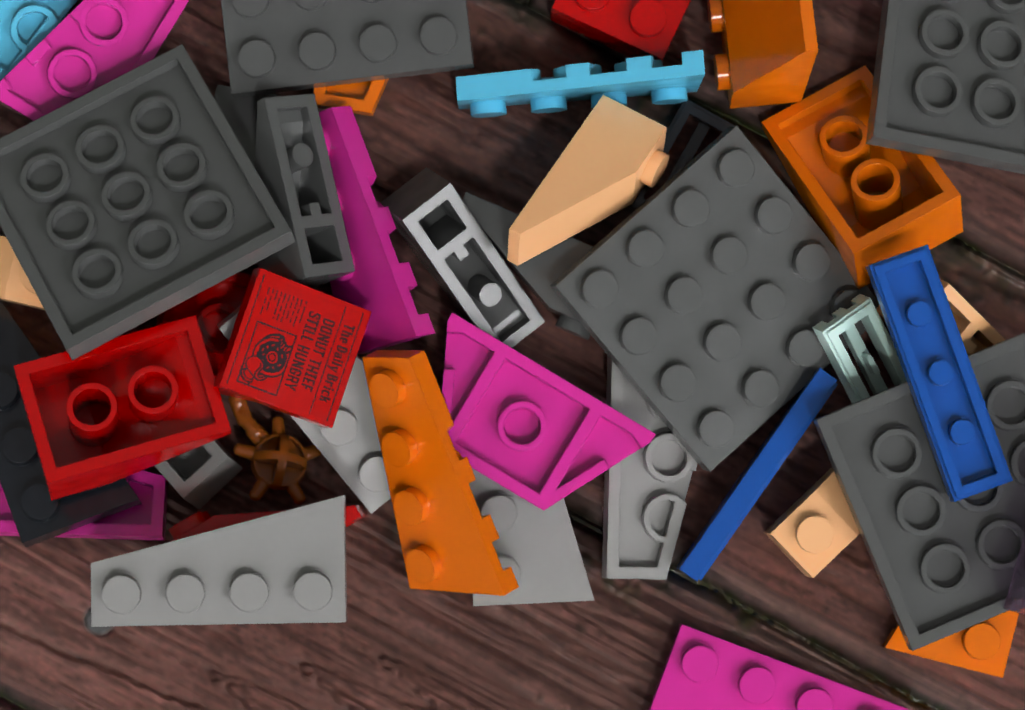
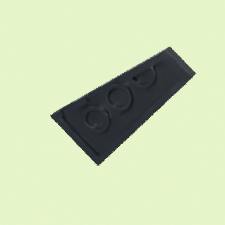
[0,300,142,547]

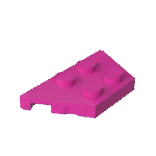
[442,313,656,511]

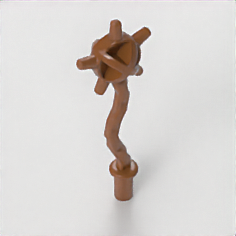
[228,396,322,504]

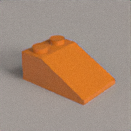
[707,0,818,109]
[761,65,963,289]

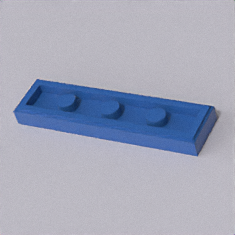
[866,244,1013,502]
[676,368,838,581]

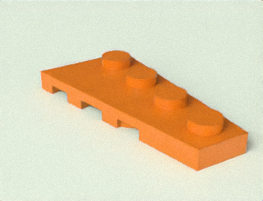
[362,350,519,596]

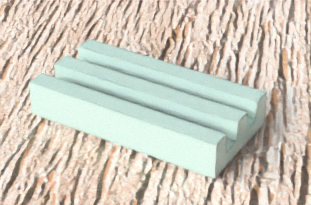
[812,294,907,404]

